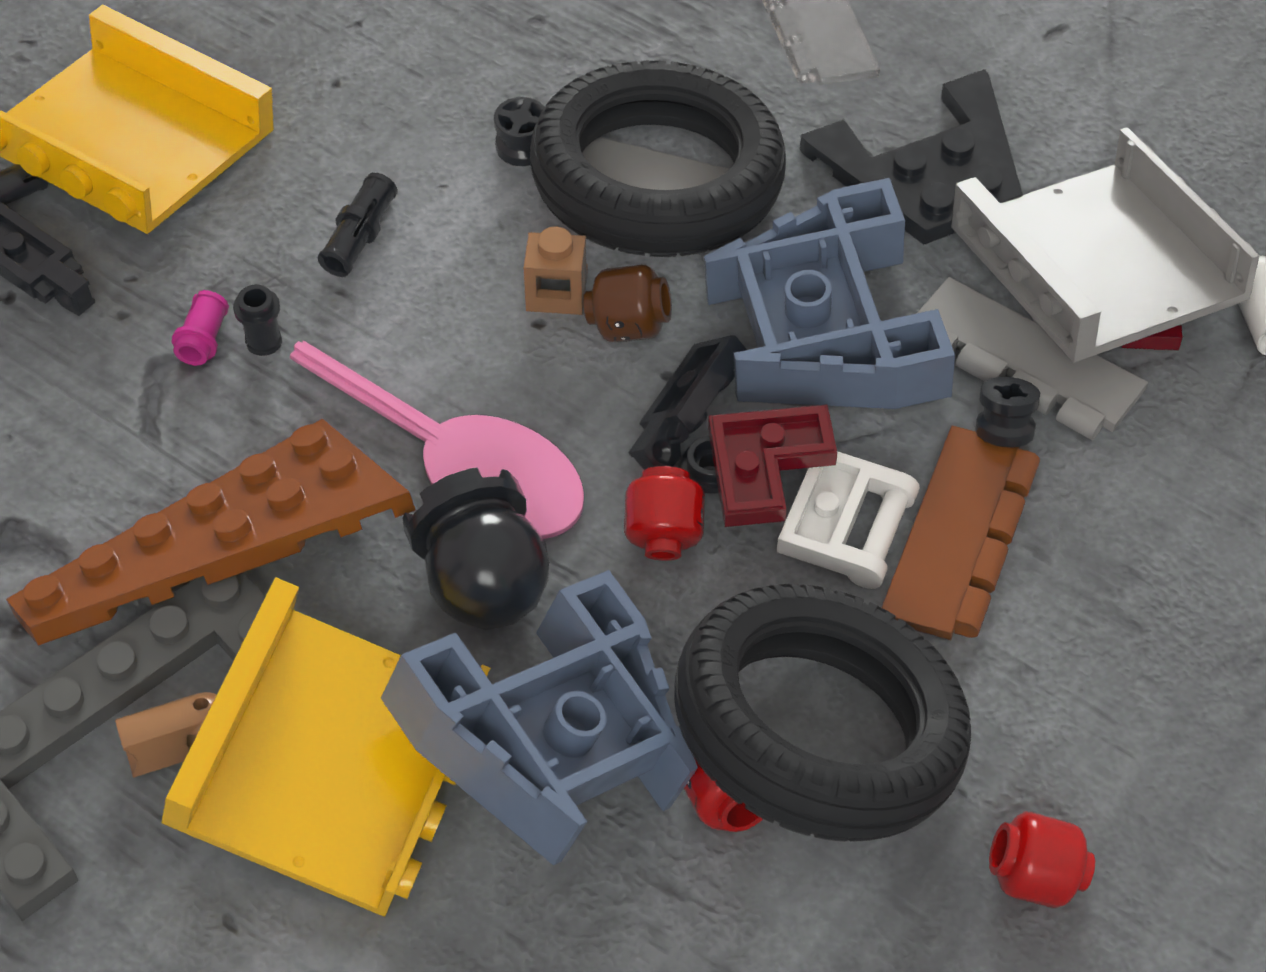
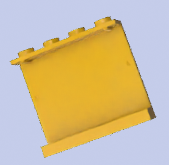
[0,5,274,234]
[161,577,491,917]

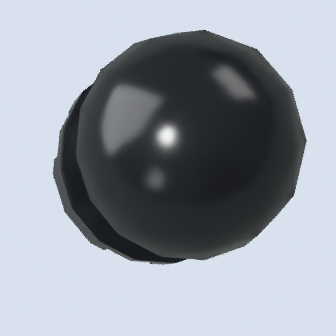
[402,468,550,630]

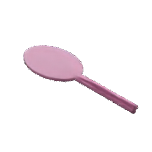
[290,341,584,539]

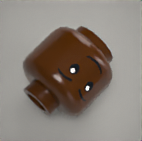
[583,265,672,343]

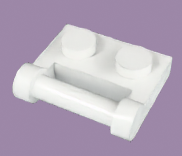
[777,451,920,589]

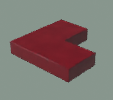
[708,404,837,527]

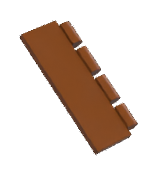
[881,425,1040,640]

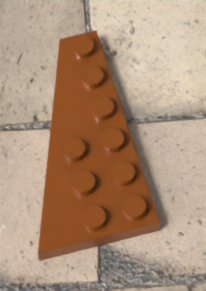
[6,418,416,646]

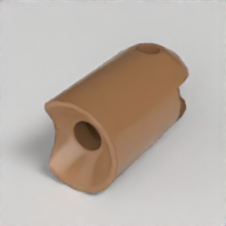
[115,692,217,778]

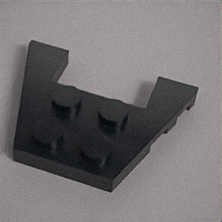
[800,69,1023,245]

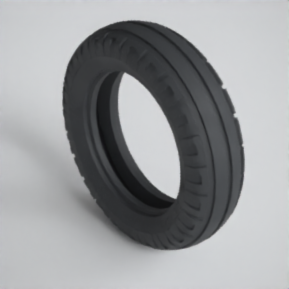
[530,60,786,257]
[674,584,971,842]

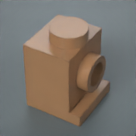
[524,226,588,315]

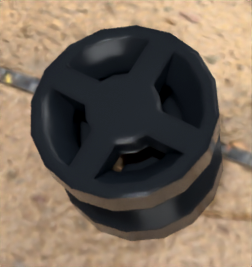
[494,97,545,167]
[975,377,1041,447]

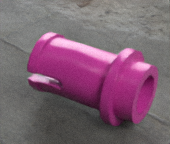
[172,290,229,366]

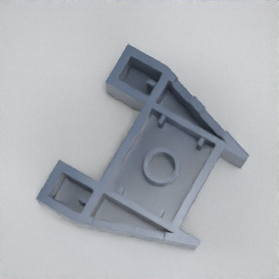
[704,178,955,409]
[381,570,698,865]

